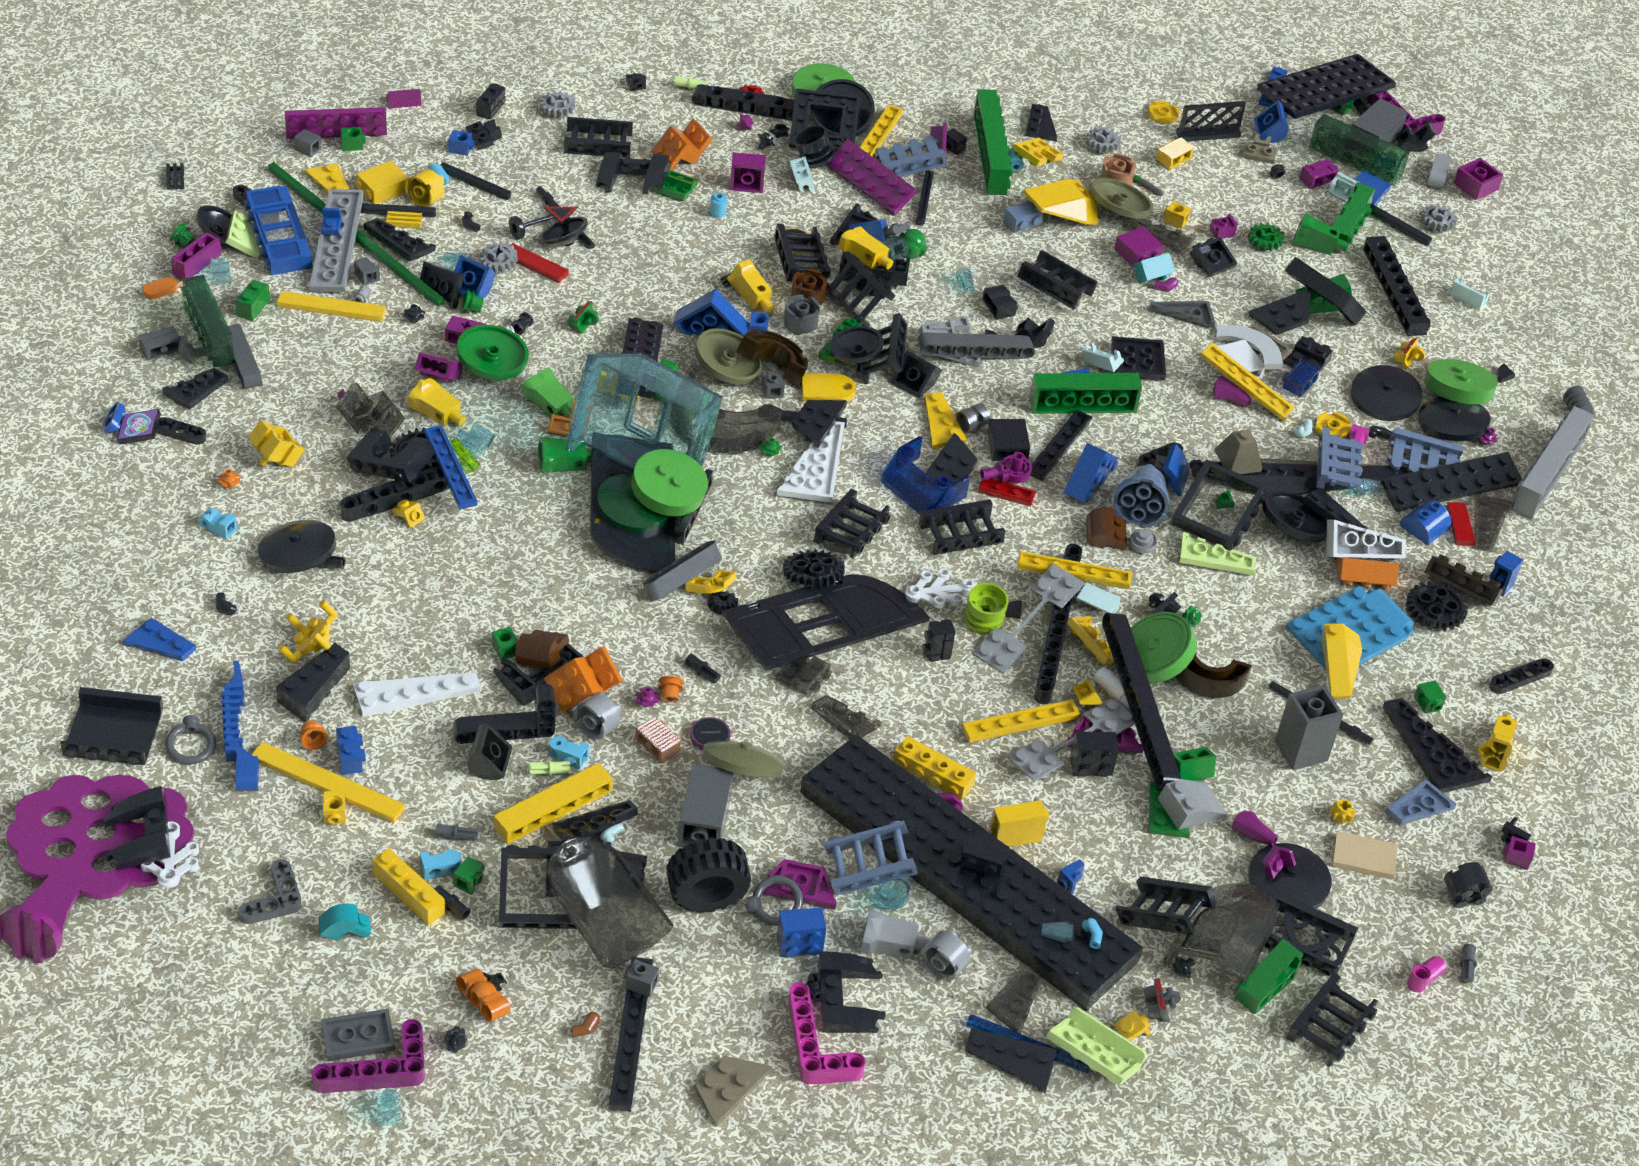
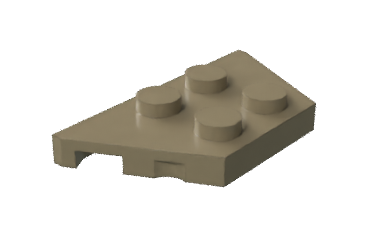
[695,1056,771,1127]

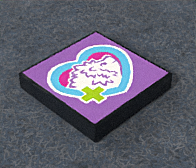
[117,409,161,445]

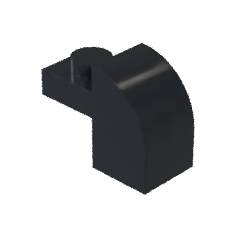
[1397,122,1436,152]
[1014,317,1055,348]

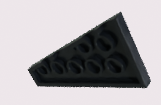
[1383,698,1492,793]

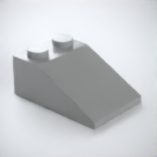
[1157,779,1228,830]

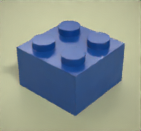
[777,907,826,958]

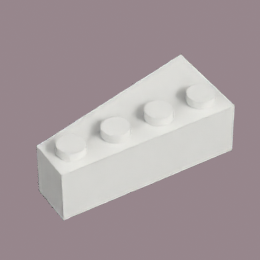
[1326,520,1406,558]

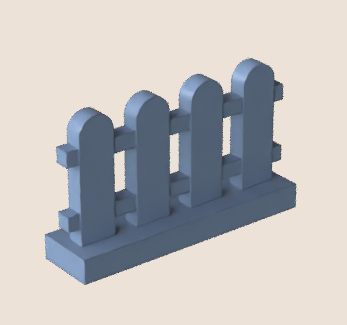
[875,136,946,177]
[1316,427,1363,490]
[1387,427,1464,473]

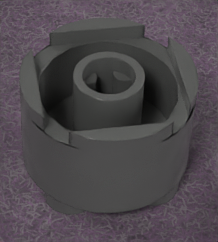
[784,295,820,335]

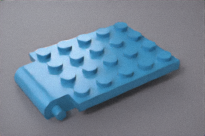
[1286,586,1414,670]

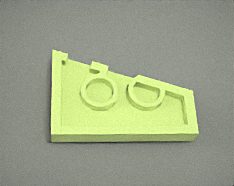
[225,210,260,258]

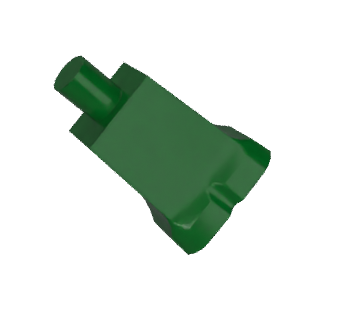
[1292,213,1349,255]
[538,437,599,473]

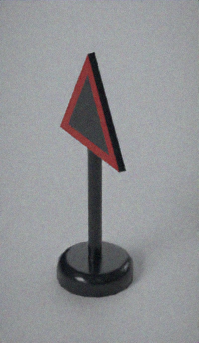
[509,207,578,240]

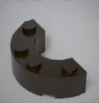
[736,330,808,386]
[1175,653,1252,698]

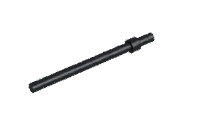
[536,186,595,249]
[1269,681,1374,745]

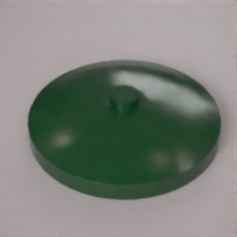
[596,474,669,533]

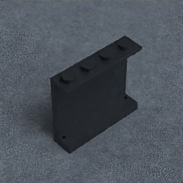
[60,687,164,765]

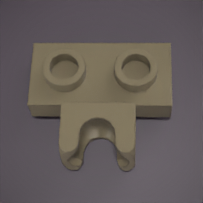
[1242,134,1277,164]

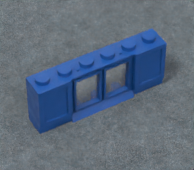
[244,186,313,275]

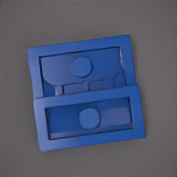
[1355,170,1391,206]
[1163,444,1190,496]

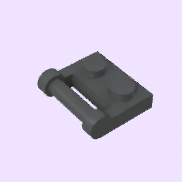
[883,221,910,237]

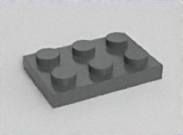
[321,1009,395,1061]

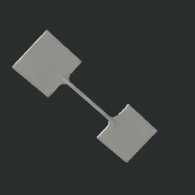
[972,563,1084,674]
[1008,697,1135,782]

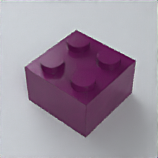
[730,152,766,193]
[1454,158,1503,200]

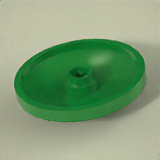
[456,325,529,380]

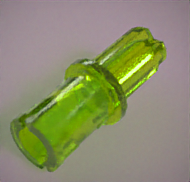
[450,438,481,472]

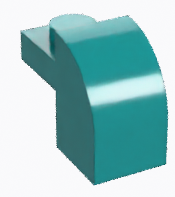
[318,903,371,941]

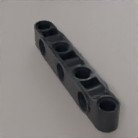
[692,84,795,121]
[340,466,449,522]

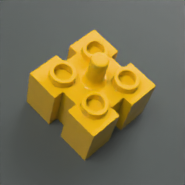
[248,420,305,467]

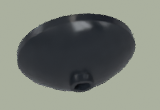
[196,205,232,245]
[539,217,588,246]
[830,326,884,364]

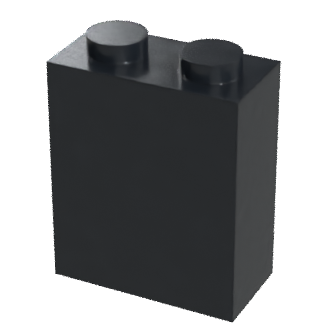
[987,419,1030,461]

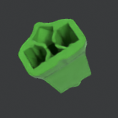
[521,368,574,418]

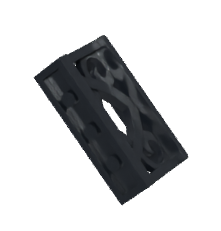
[1258,892,1358,976]

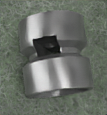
[956,403,990,433]

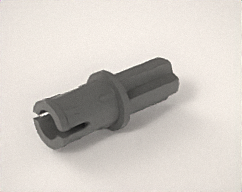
[435,824,478,841]
[1460,944,1477,983]

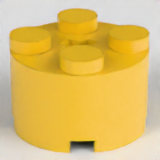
[405,168,445,207]

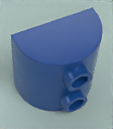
[1254,100,1289,143]
[454,255,495,298]
[1399,500,1451,545]

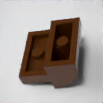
[1086,507,1127,550]
[515,630,569,669]

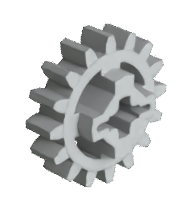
[540,91,575,118]
[1086,126,1121,154]
[1421,204,1457,232]
[480,241,518,274]

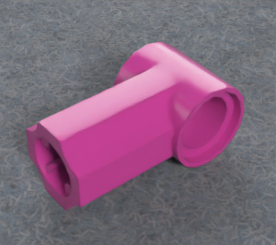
[1345,424,1370,454]
[1407,956,1447,993]

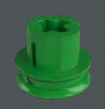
[170,223,196,247]
[461,289,484,313]

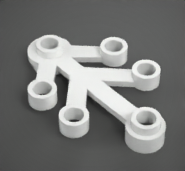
[905,568,975,609]
[141,822,199,888]

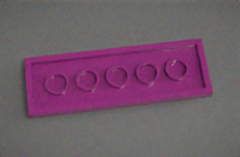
[284,107,387,139]
[827,139,917,215]

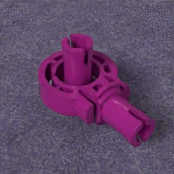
[980,452,1032,483]

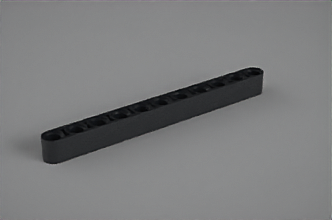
[1034,544,1082,705]
[1102,613,1181,789]

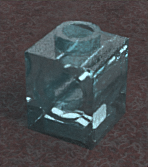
[210,257,231,285]

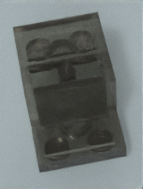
[335,382,405,439]

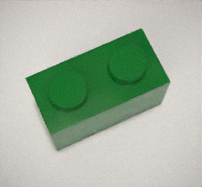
[235,280,270,321]
[1173,747,1216,781]

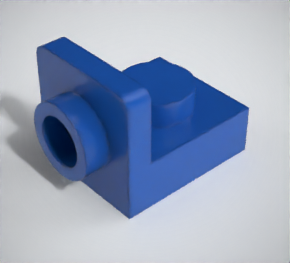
[321,208,342,235]
[1057,859,1085,894]

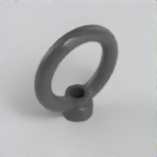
[165,715,216,764]
[747,875,803,925]

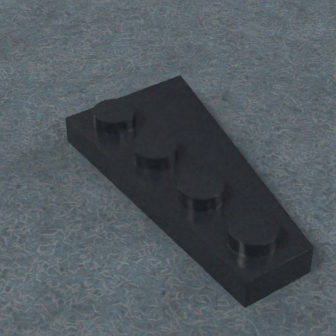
[363,218,436,261]
[1302,488,1368,529]
[552,800,638,847]
[965,1028,1057,1093]

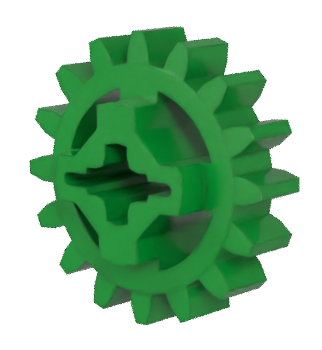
[1248,223,1285,251]

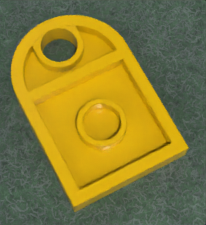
[802,373,856,402]

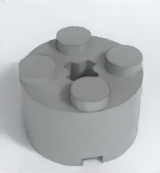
[574,691,621,740]
[920,929,972,981]

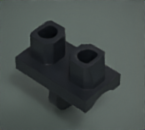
[1149,591,1181,614]

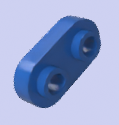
[102,402,126,434]

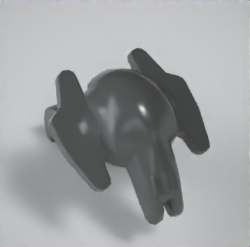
[178,334,223,364]

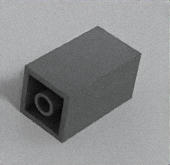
[1345,99,1407,162]
[1275,685,1343,770]
[678,763,734,847]

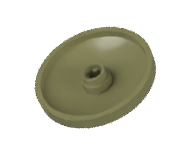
[1090,178,1153,219]
[694,328,763,385]
[702,740,784,778]

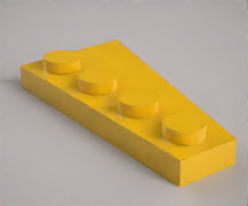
[924,392,967,450]

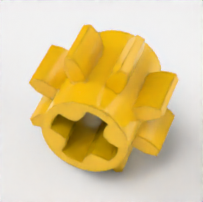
[1329,799,1356,825]

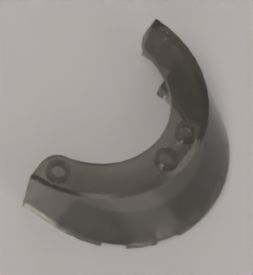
[671,365,782,455]

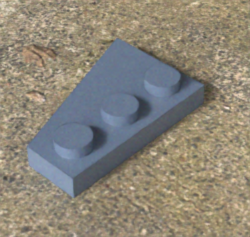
[1385,780,1456,825]

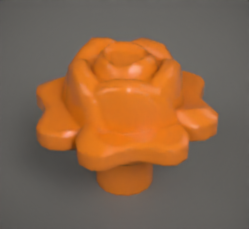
[218,469,241,488]

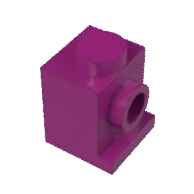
[1210,214,1238,238]
[1502,836,1536,870]

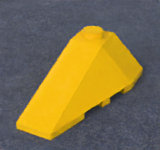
[1321,623,1362,699]

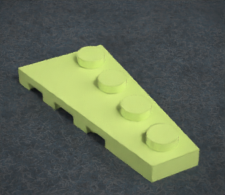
[1179,532,1256,576]

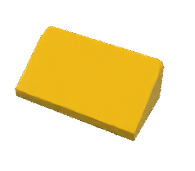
[1072,679,1103,705]

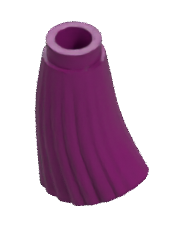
[1213,375,1252,407]
[1232,811,1278,846]

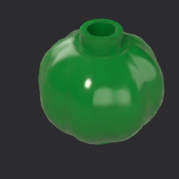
[896,229,928,259]

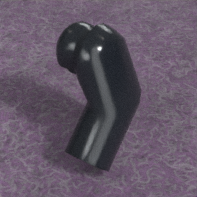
[462,211,481,232]
[1368,425,1392,440]
[216,592,237,615]
[806,973,823,1002]

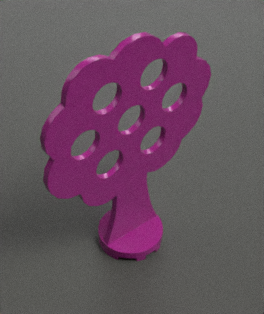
[0,774,194,963]

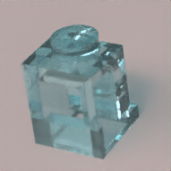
[377,1089,401,1126]

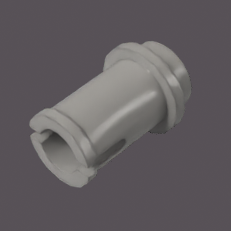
[353,285,371,303]

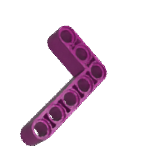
[1367,91,1445,135]
[311,1019,425,1093]

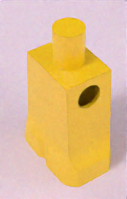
[838,226,893,269]
[727,259,775,314]
[407,378,466,426]
[1477,714,1517,772]

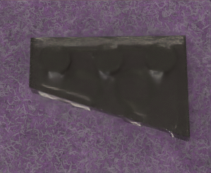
[811,695,882,740]
[986,964,1042,1036]

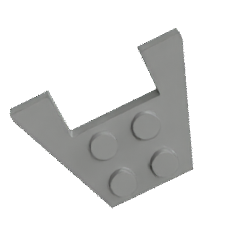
[920,316,981,367]

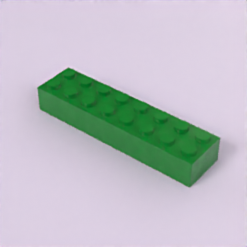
[974,89,1013,195]

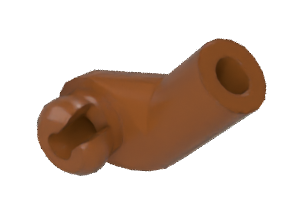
[571,1012,600,1037]

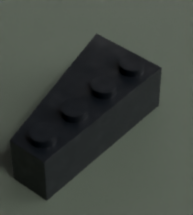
[276,643,350,722]

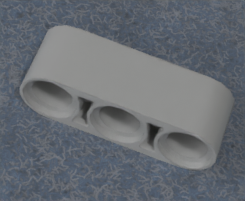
[1427,153,1452,190]

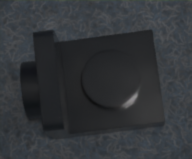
[626,73,646,91]
[1501,816,1531,844]

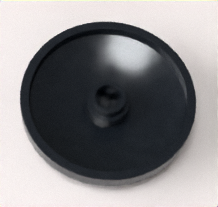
[810,79,875,136]
[1351,365,1422,421]
[1418,397,1491,441]
[1262,490,1327,542]
[258,520,337,573]
[1248,843,1332,909]

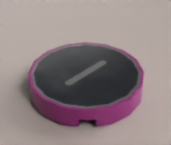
[690,717,731,751]

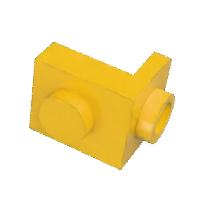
[392,500,425,527]
[1113,1010,1152,1041]

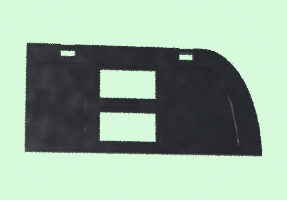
[590,431,675,573]
[722,574,930,671]

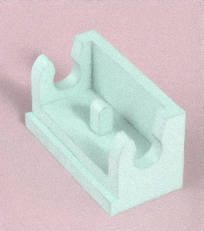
[790,157,815,192]
[1329,172,1360,202]
[1450,277,1490,310]
[1082,342,1124,372]
[1077,582,1120,613]

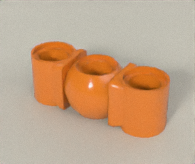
[456,968,510,1022]

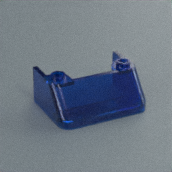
[881,436,970,515]

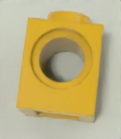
[1163,201,1191,229]
[323,791,346,825]

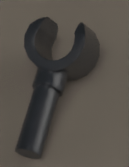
[482,972,507,991]

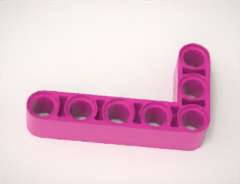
[788,982,866,1085]

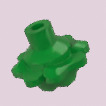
[759,438,782,457]
[1182,605,1202,628]

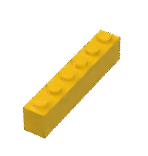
[494,763,613,845]

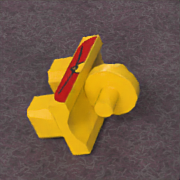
[1394,337,1425,369]

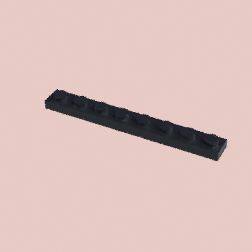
[608,957,653,1112]

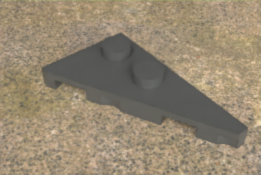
[1150,301,1216,328]

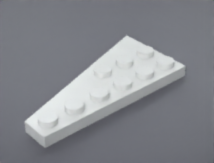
[777,421,845,503]

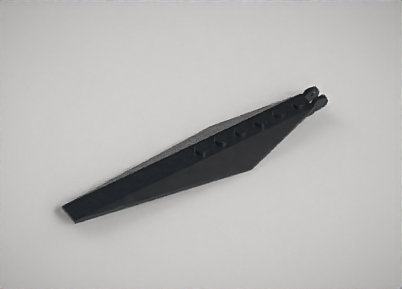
[1189,458,1408,495]

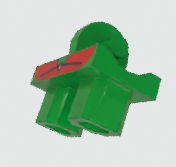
[567,301,599,334]

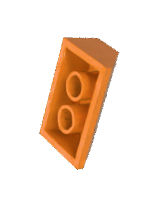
[1336,557,1399,589]

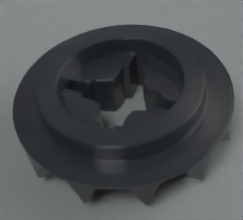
[707,590,738,615]

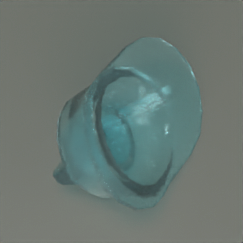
[873,877,911,911]

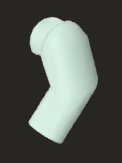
[1294,419,1313,438]
[600,823,624,844]

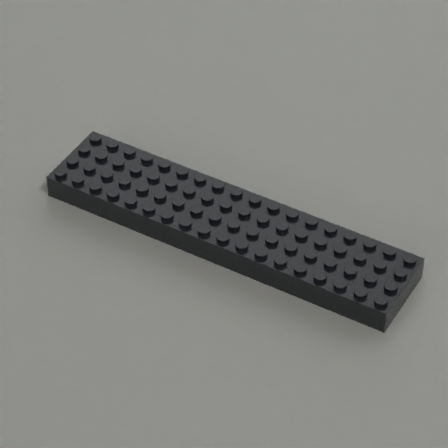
[800,734,1143,1011]

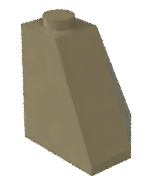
[1214,430,1262,474]

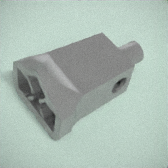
[860,909,931,958]

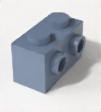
[1003,201,1044,233]

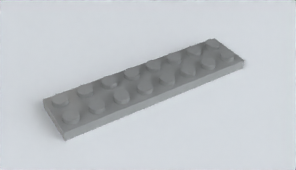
[309,189,364,292]

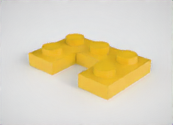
[1012,138,1064,166]

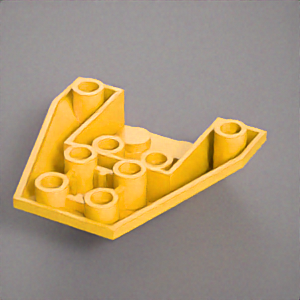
[1023,179,1098,225]

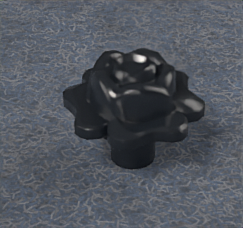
[757,132,775,150]
[403,304,425,323]
[1173,955,1196,979]
[444,1026,468,1053]

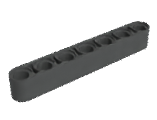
[917,332,1035,359]

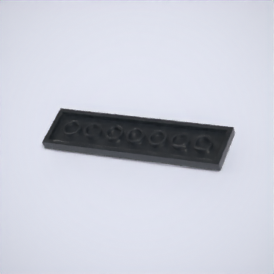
[615,318,663,399]
[1381,452,1523,512]

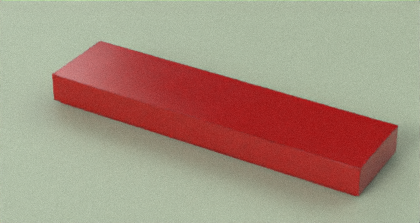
[509,243,569,283]

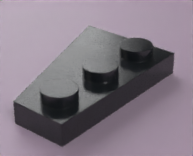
[1025,104,1057,142]
[420,262,464,309]
[162,368,228,409]

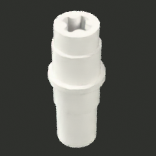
[1094,667,1131,712]

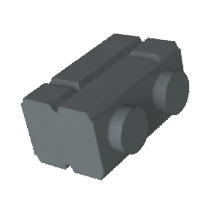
[138,326,181,360]

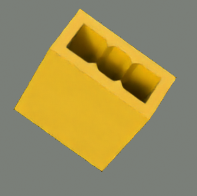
[356,160,409,204]
[989,800,1049,847]

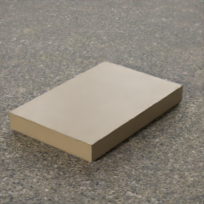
[1332,831,1398,880]

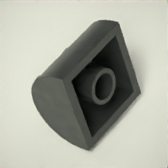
[467,722,513,780]

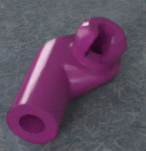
[1154,277,1178,292]
[937,793,963,811]

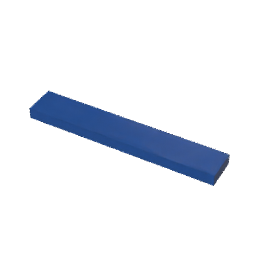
[424,425,477,510]

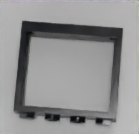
[1172,459,1267,551]
[499,845,588,929]

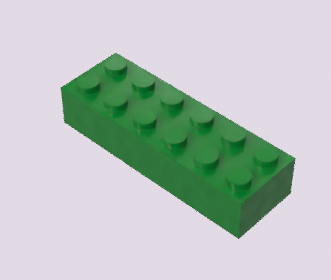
[1029,373,1142,414]

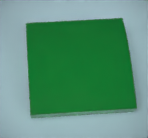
[653,170,699,201]

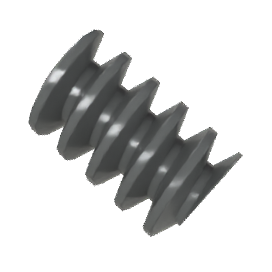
[1563,385,1595,418]

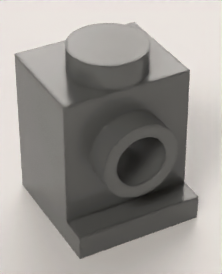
[354,257,380,286]
[761,372,785,399]

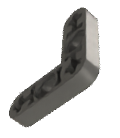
[239,859,302,924]

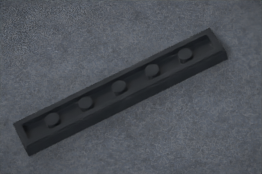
[1031,410,1092,481]

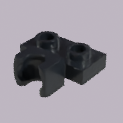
[465,119,502,150]

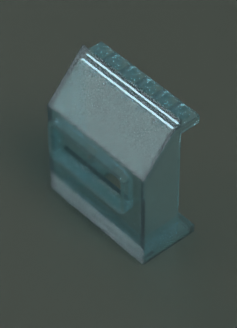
[565,353,723,470]

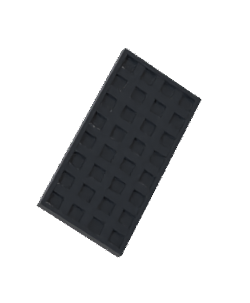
[1257,54,1396,119]

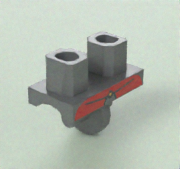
[1143,978,1181,1022]

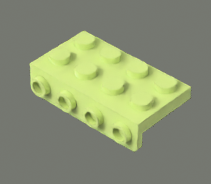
[1046,1007,1147,1086]

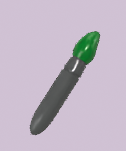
[1133,175,1163,196]

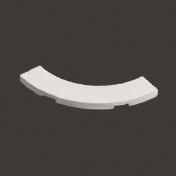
[1216,325,1282,370]

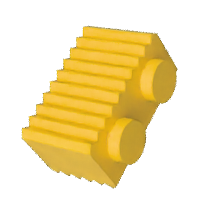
[1156,138,1194,170]

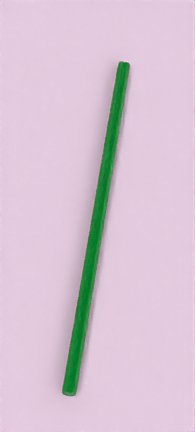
[268,162,444,306]

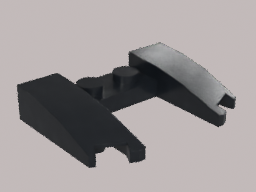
[596,152,671,194]
[839,252,910,286]
[493,643,584,706]
[104,786,171,870]
[818,951,886,1033]

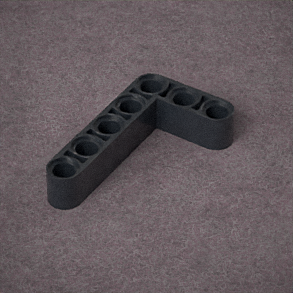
[1284,257,1367,325]
[453,684,556,744]

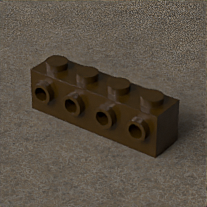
[1424,554,1504,606]

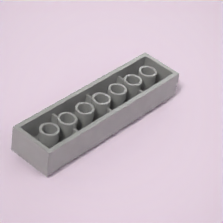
[1512,406,1594,520]

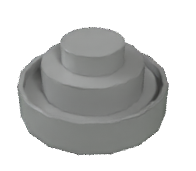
[1129,529,1157,553]

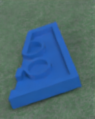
[123,618,196,661]

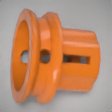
[658,675,684,702]
[300,720,328,750]

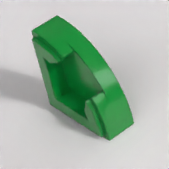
[1216,491,1235,509]

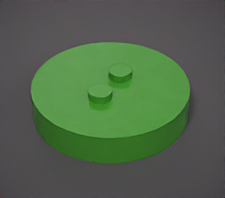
[792,64,856,98]
[1425,359,1498,404]
[631,449,708,516]
[1130,612,1197,684]

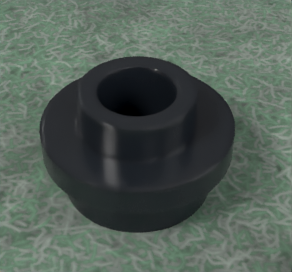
[1269,164,1285,179]

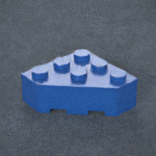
[673,288,750,336]
[1063,443,1118,504]

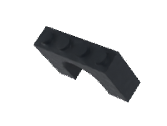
[346,428,435,483]

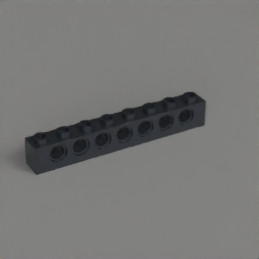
[1363,236,1431,337]

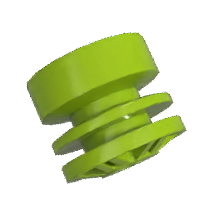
[964,583,1008,635]

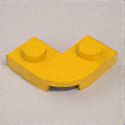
[685,570,737,594]

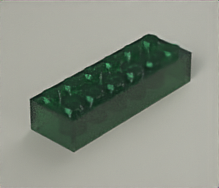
[1309,114,1410,186]
[181,275,235,368]

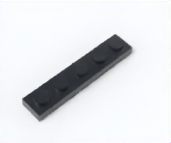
[674,469,713,545]

